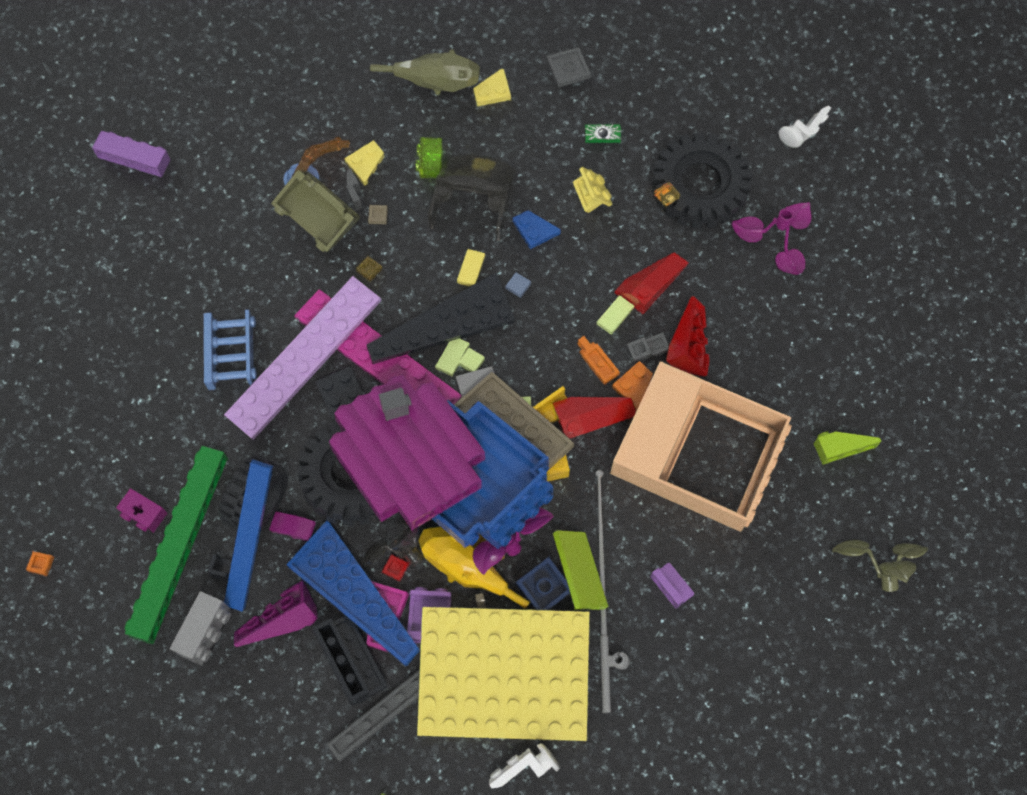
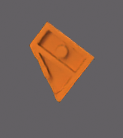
[612,361,653,411]

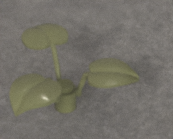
[832,540,928,592]

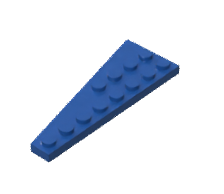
[286,521,420,666]

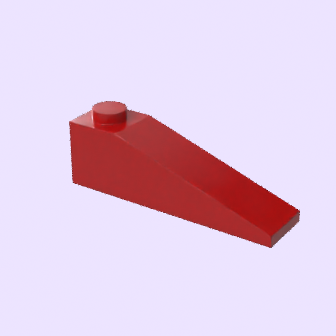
[614,252,689,314]
[667,296,709,376]
[552,397,636,439]

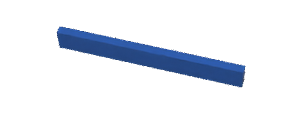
[224,460,273,612]

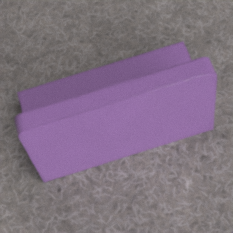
[650,563,694,609]

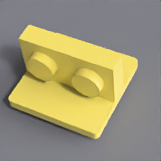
[573,167,612,213]

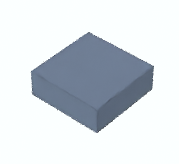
[505,273,531,298]

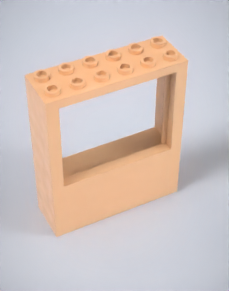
[610,362,792,532]

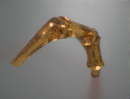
[292,137,349,177]

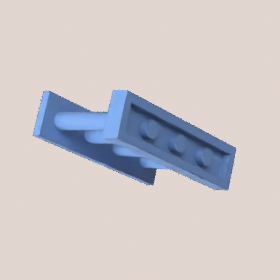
[204,310,257,390]

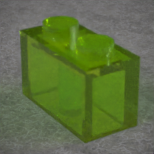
[416,138,443,178]

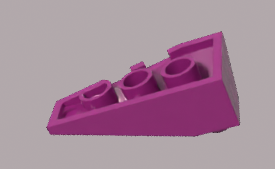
[234,580,318,647]

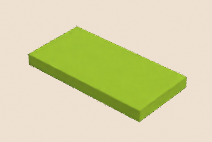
[553,530,608,610]

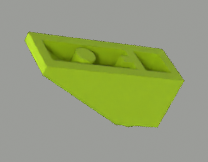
[814,432,881,465]

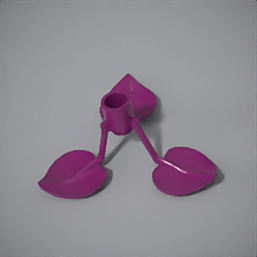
[732,202,811,275]
[473,507,554,575]

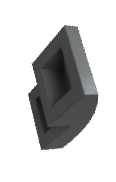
[347,169,362,211]
[627,332,669,361]

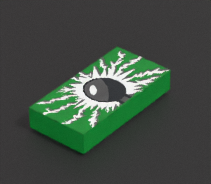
[585,124,621,143]

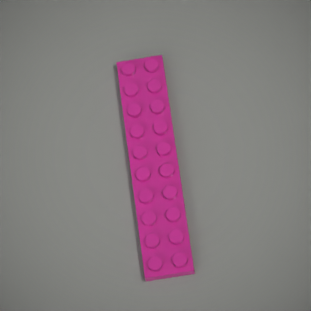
[294,289,462,404]

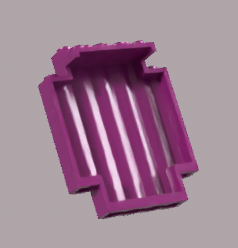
[329,374,485,530]

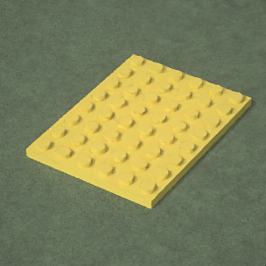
[417,607,589,741]

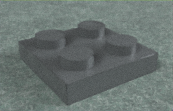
[547,47,591,87]

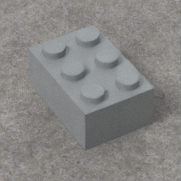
[170,591,231,666]

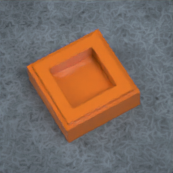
[26,551,54,576]

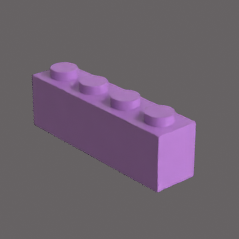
[92,131,170,177]

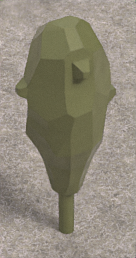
[370,50,480,95]

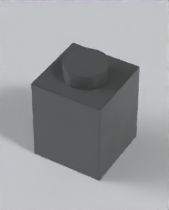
[379,387,411,421]

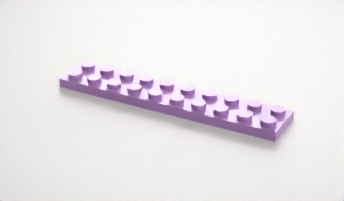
[224,276,381,440]

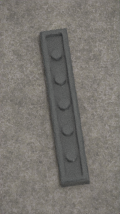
[327,670,420,762]

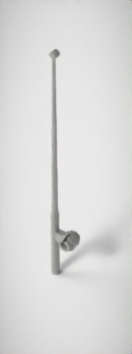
[595,469,630,713]

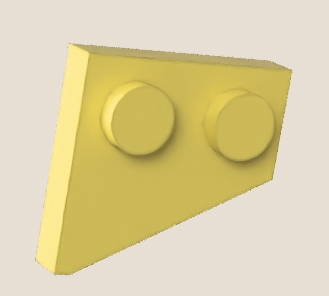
[473,69,511,106]
[345,140,384,186]

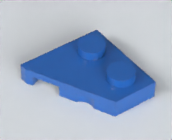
[512,210,561,249]

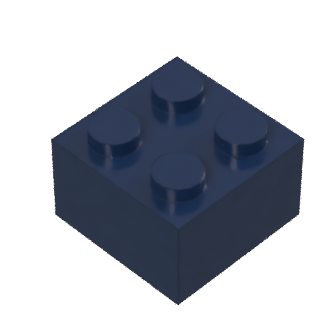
[515,557,570,610]

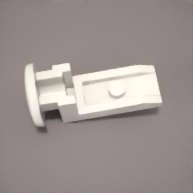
[779,106,831,148]
[489,743,559,788]

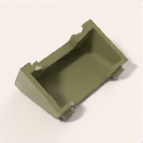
[271,170,361,252]

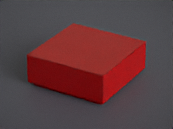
[382,554,410,582]

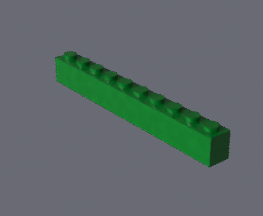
[125,446,228,644]

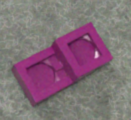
[269,512,316,541]

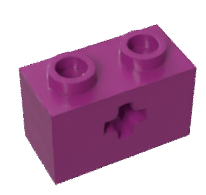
[116,488,167,533]

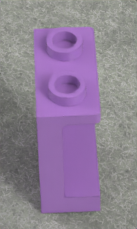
[407,587,452,643]

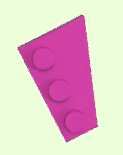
[367,581,409,652]

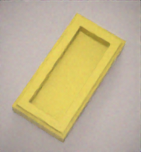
[457,249,485,287]

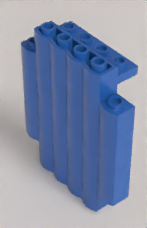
[432,400,554,549]

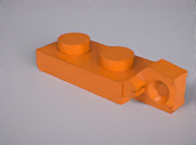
[577,336,620,385]

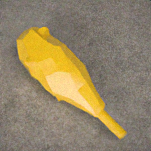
[419,527,530,609]

